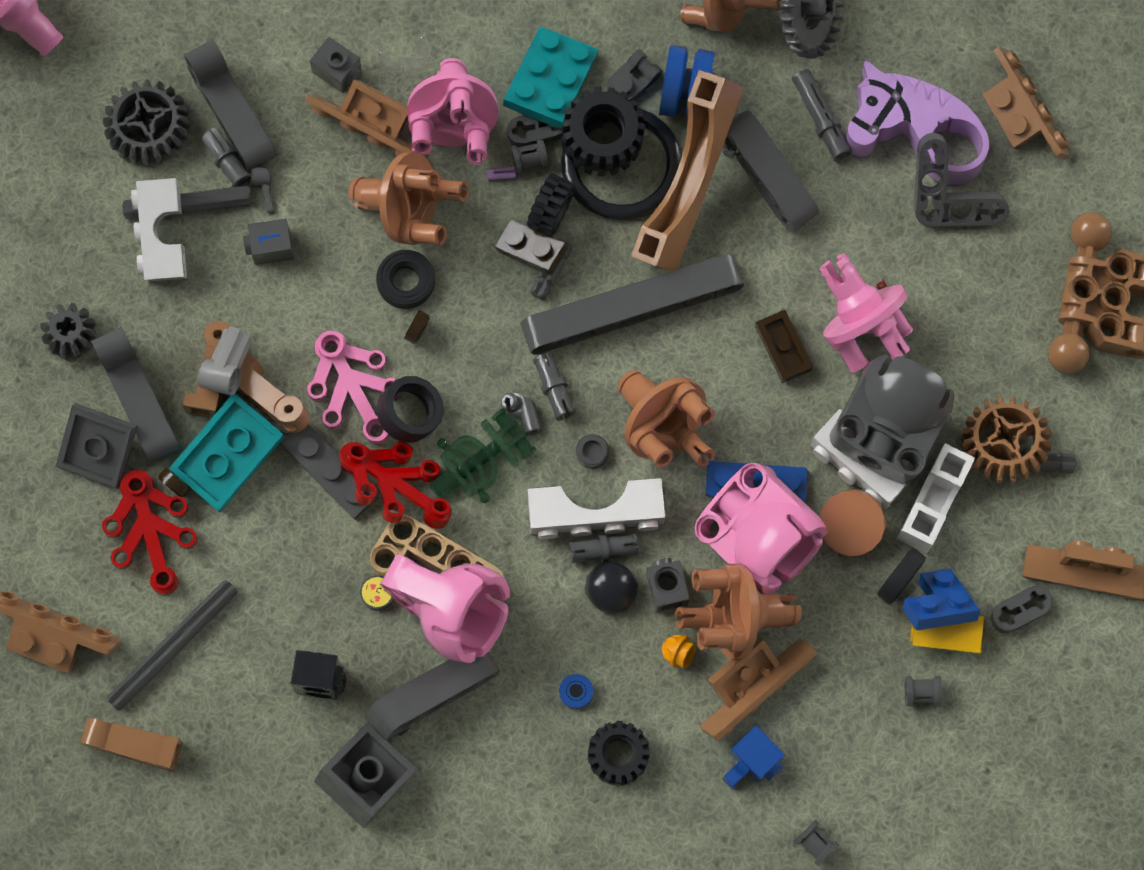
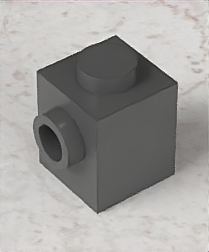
[310,37,362,93]

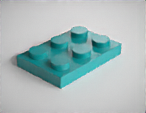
[503,26,599,129]
[169,393,286,512]

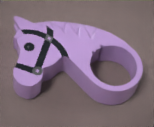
[845,61,989,185]

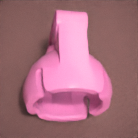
[694,463,828,594]
[380,554,510,664]

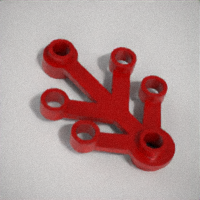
[339,442,452,529]
[102,470,197,595]

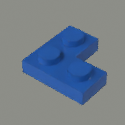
[902,569,980,631]

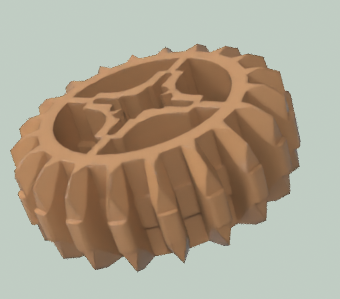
[961,396,1052,484]

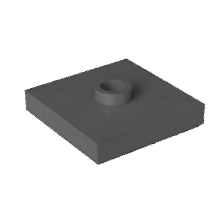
[55,403,138,489]

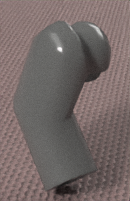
[501,393,542,435]

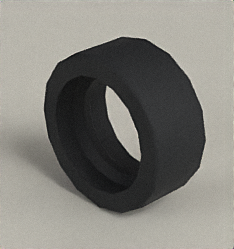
[377,376,444,442]

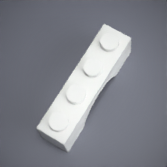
[528,478,665,539]

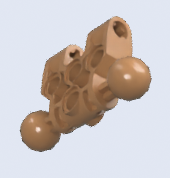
[1048,212,1144,374]

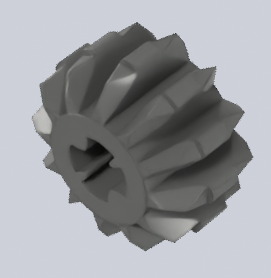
[40,303,97,360]

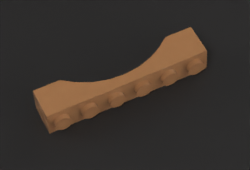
[631,70,745,271]

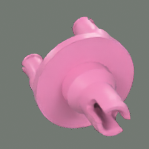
[0,0,63,57]
[407,58,498,165]
[820,253,913,373]

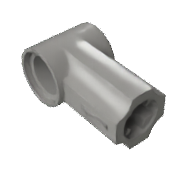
[198,327,252,396]

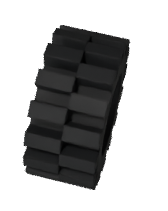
[527,173,576,237]
[588,721,650,785]

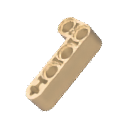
[370,515,504,599]

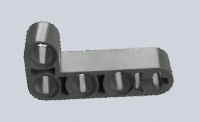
[184,39,277,171]
[722,110,819,233]
[91,327,181,463]
[365,652,500,743]

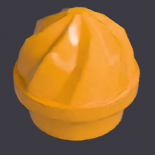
[662,635,697,669]

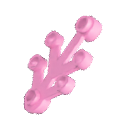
[307,331,400,445]

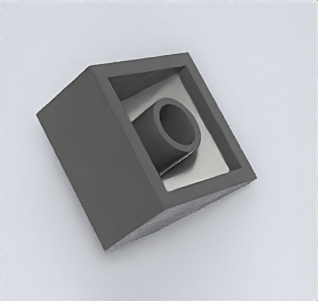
[314,723,417,828]

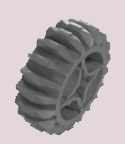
[102,79,191,167]

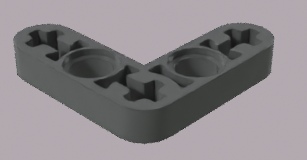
[913,133,1009,226]

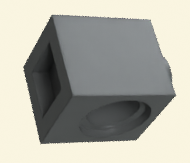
[646,558,690,613]

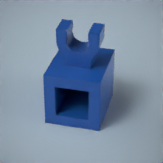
[722,726,785,789]

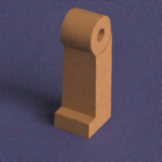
[183,321,230,418]
[236,353,310,433]
[80,718,183,772]

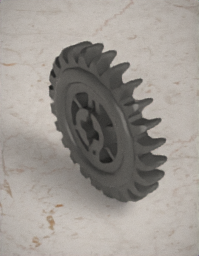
[780,0,844,59]

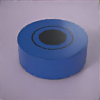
[559,674,593,709]

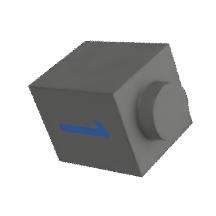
[243,219,294,265]

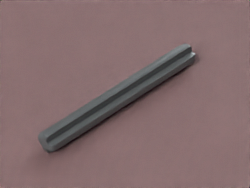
[107,580,238,710]

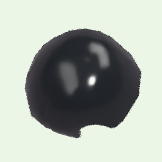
[585,562,638,614]

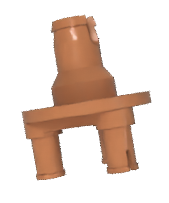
[680,0,782,33]
[348,152,470,246]
[618,370,715,468]
[675,563,802,659]

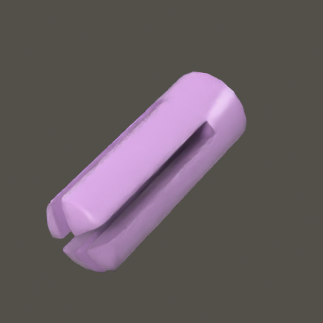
[487,167,516,181]

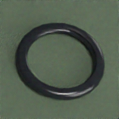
[561,107,682,220]

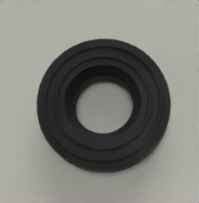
[376,250,435,309]
[877,548,926,605]

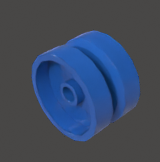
[659,44,715,120]

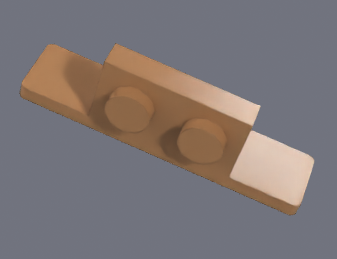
[982,47,1070,160]
[304,80,425,156]
[1022,541,1144,601]
[0,591,121,673]
[700,636,817,741]

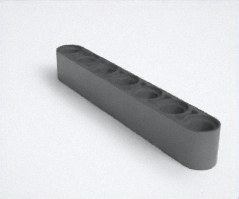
[520,254,744,355]

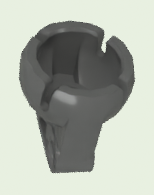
[829,354,955,484]

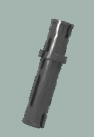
[791,69,852,161]

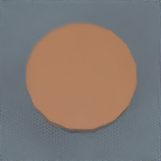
[820,489,887,556]

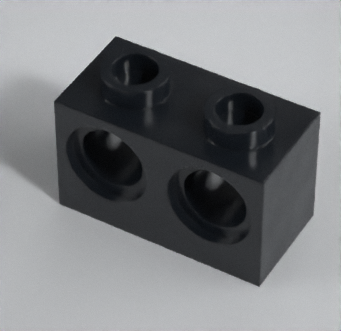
[291,650,347,700]

